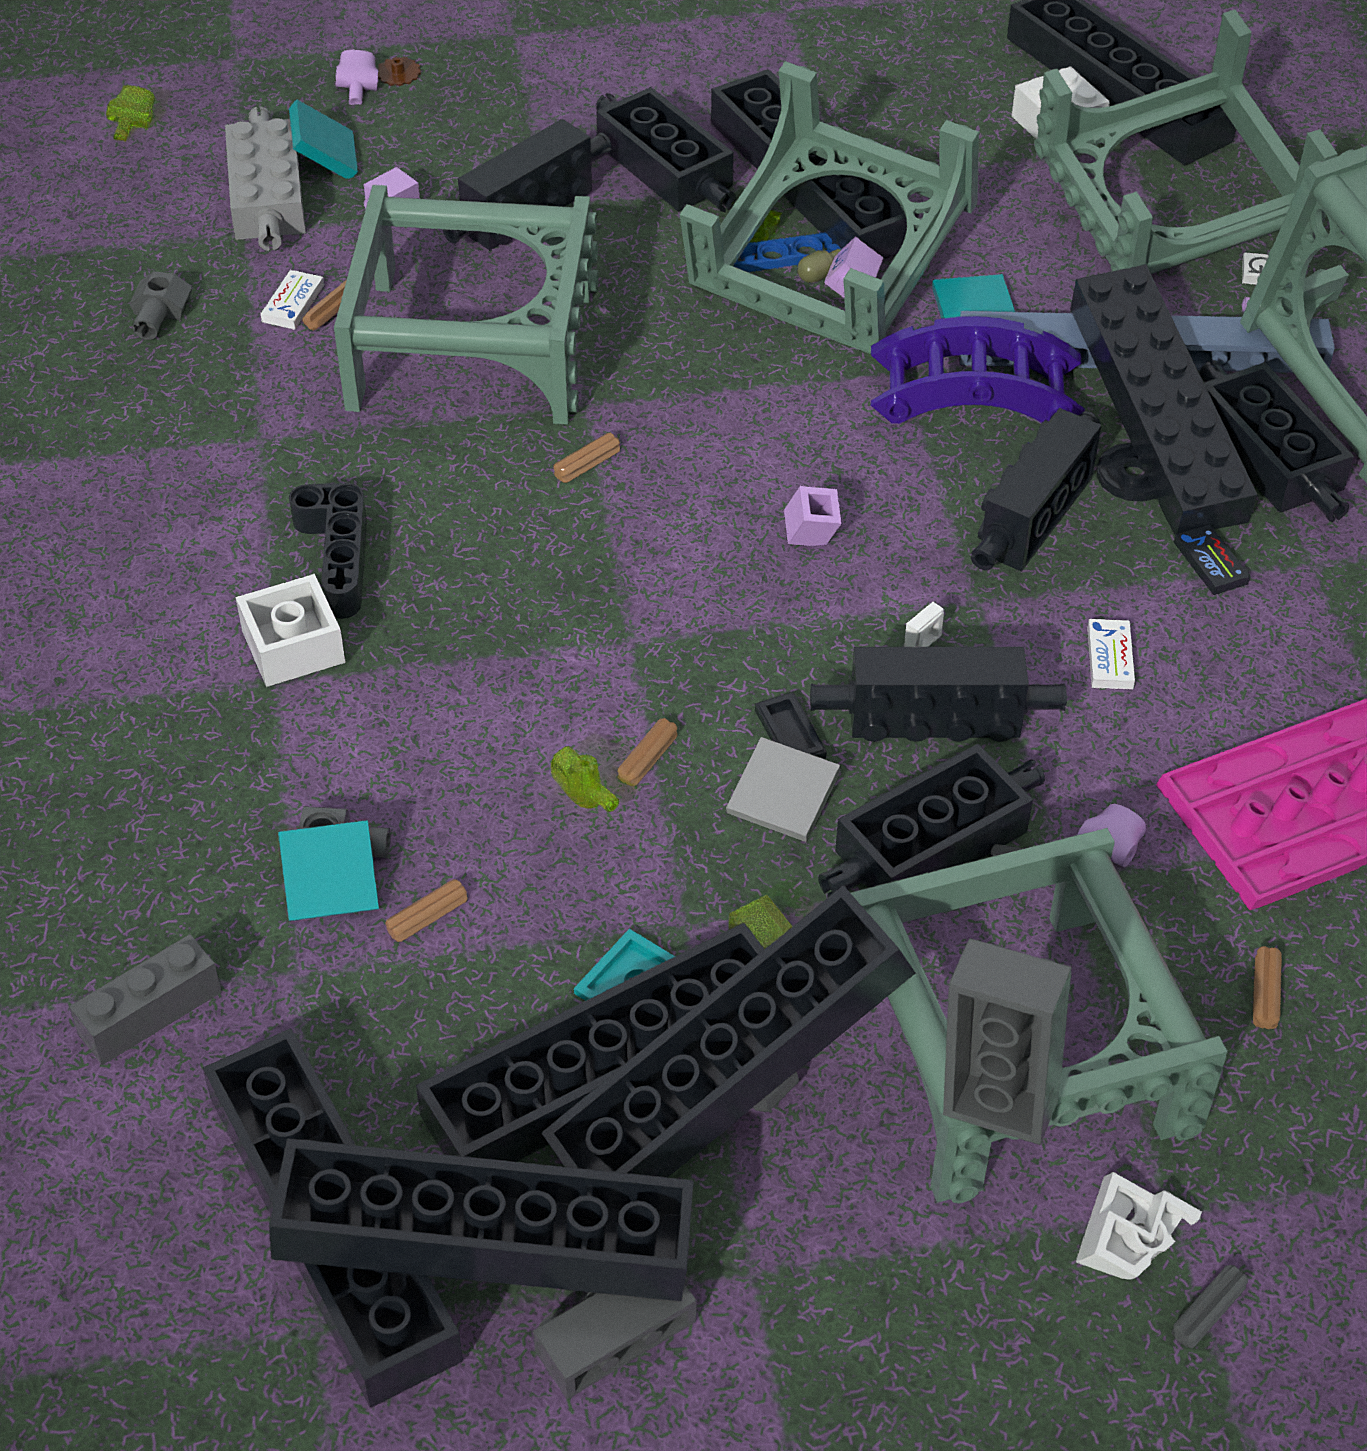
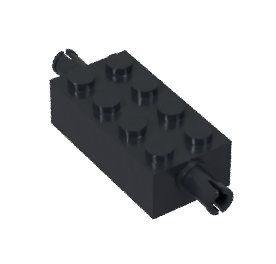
[596,87,736,212]
[442,119,612,251]
[1199,360,1354,522]
[971,408,1102,572]
[810,647,1067,742]
[818,744,1045,897]

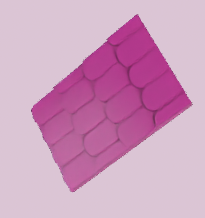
[1156,698,1367,910]

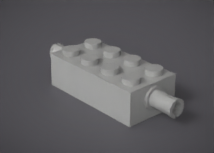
[225,107,306,251]

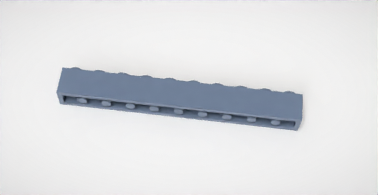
[959,311,1335,373]

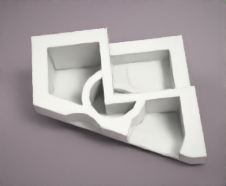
[1076,1172,1202,1280]

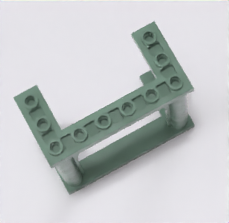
[1034,9,1338,274]
[680,61,979,354]
[1240,146,1367,483]
[334,185,599,424]
[851,828,1228,1203]

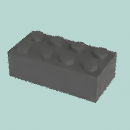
[943,938,1072,1145]

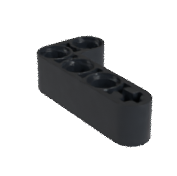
[289,483,367,619]

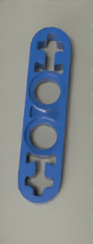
[733,233,842,272]

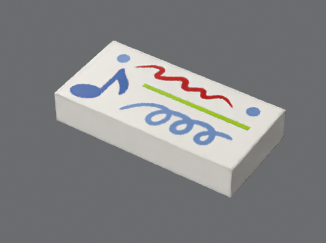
[261,270,324,329]
[1087,619,1135,689]

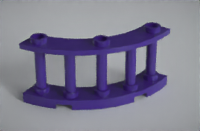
[871,316,1085,424]

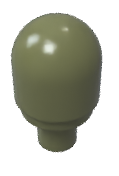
[797,248,841,282]

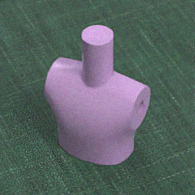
[336,50,378,105]
[1077,804,1146,867]

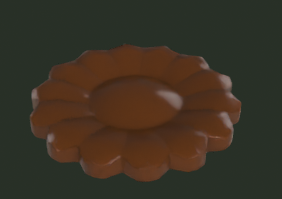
[377,57,421,86]

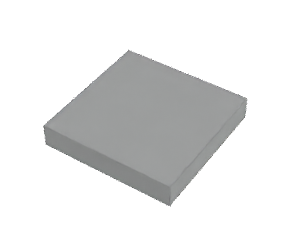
[726,737,840,842]

